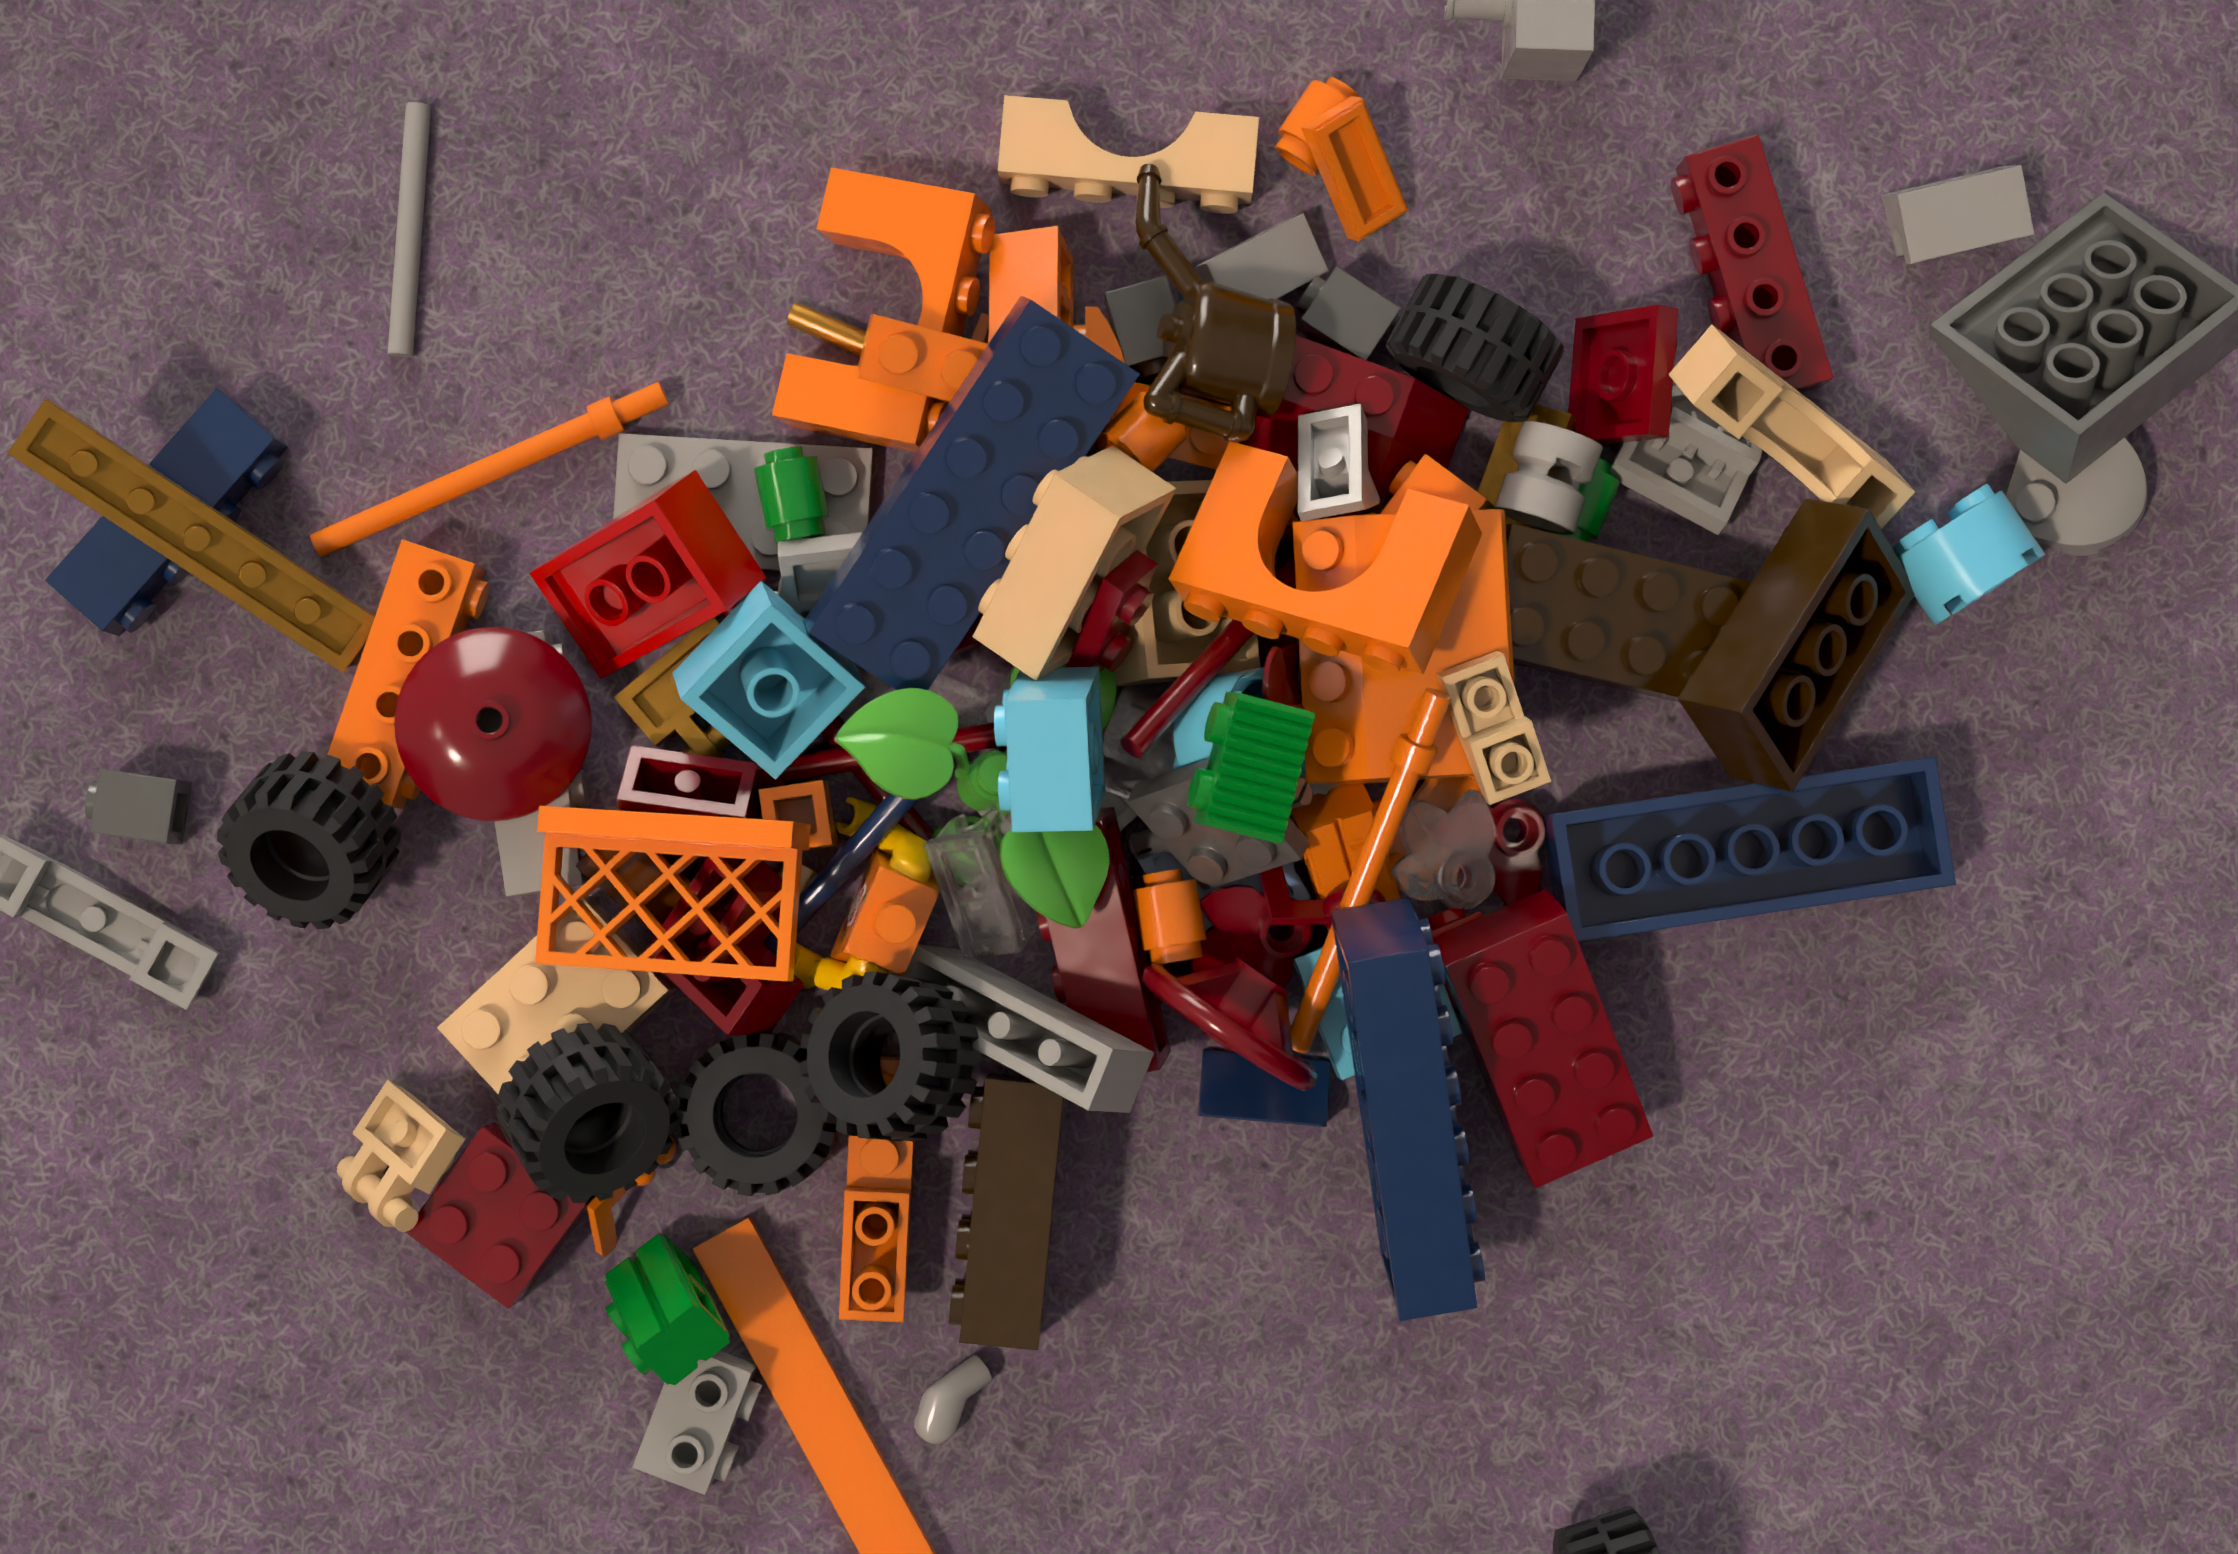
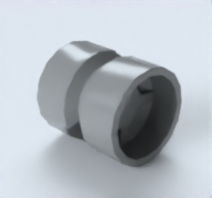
[1494,421,1603,535]

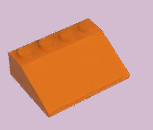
[1292,509,1515,786]

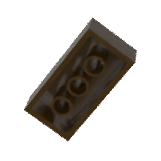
[1678,499,1915,792]
[1505,524,1751,703]
[949,1073,1064,1350]

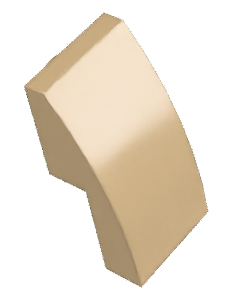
[1436,651,1551,805]

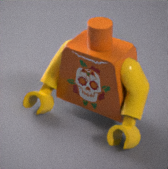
[794,797,939,991]

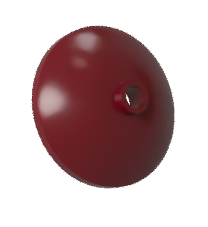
[394,627,592,822]

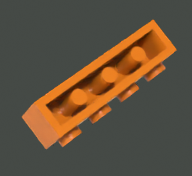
[328,539,490,809]

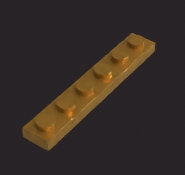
[7,397,375,673]

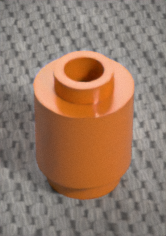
[1274,77,1360,176]
[1097,392,1189,472]
[1132,869,1207,964]

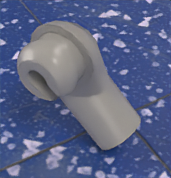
[914,1355,992,1444]

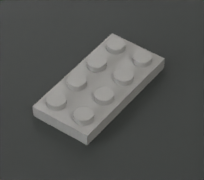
[613,433,874,572]

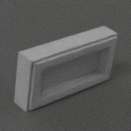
[1195,213,1328,299]

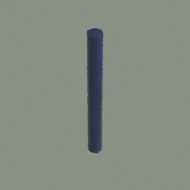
[763,793,919,956]

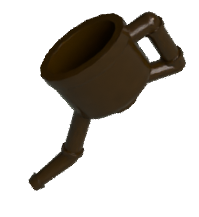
[1135,164,1296,442]

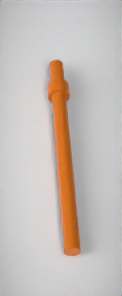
[310,381,669,557]
[1291,688,1451,1053]

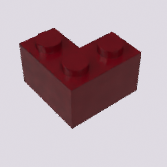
[643,857,805,1036]

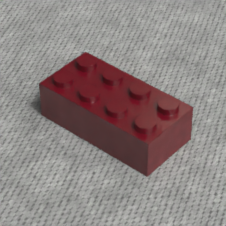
[1433,889,1654,1189]

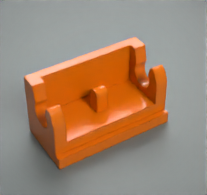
[988,226,1074,344]

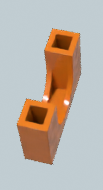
[772,167,995,452]
[1169,442,1482,675]

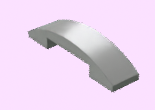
[0,834,220,1010]

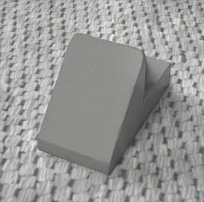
[1298,404,1380,521]

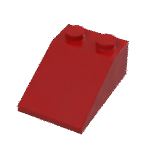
[529,470,767,679]

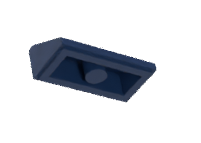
[1197,1050,1330,1127]

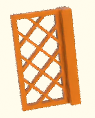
[535,806,811,982]

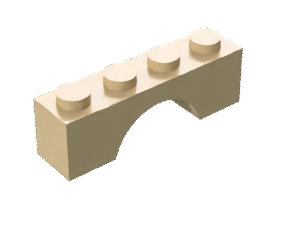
[998,95,1259,214]
[1668,325,1915,529]

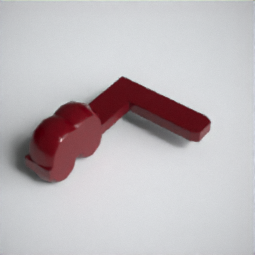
[1259,866,1386,930]

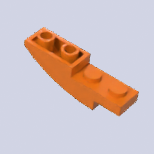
[839,1056,915,1322]

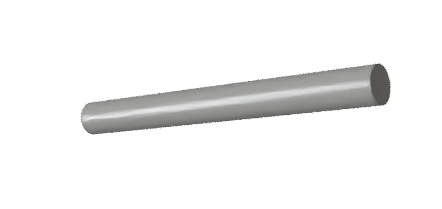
[387,102,431,357]

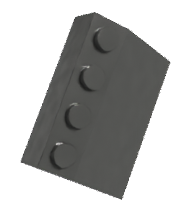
[1929,192,2238,484]

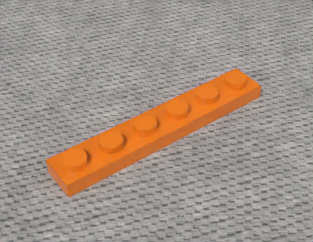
[855,314,1239,470]

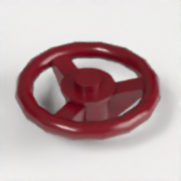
[1142,956,1317,1091]

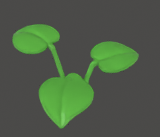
[836,663,1116,929]

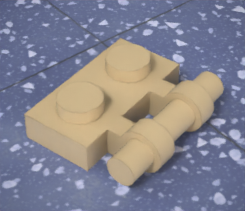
[337,1079,465,1232]

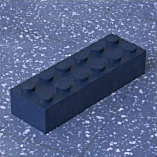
[803,296,1140,690]
[1543,757,1956,942]
[1330,898,1485,1321]

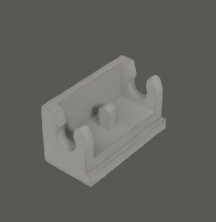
[1881,165,2034,264]

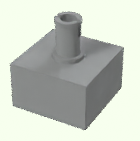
[1444,0,1595,81]

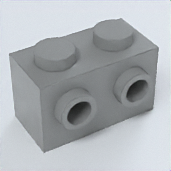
[632,1351,762,1495]

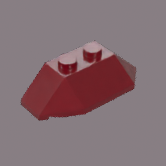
[1230,336,1469,499]

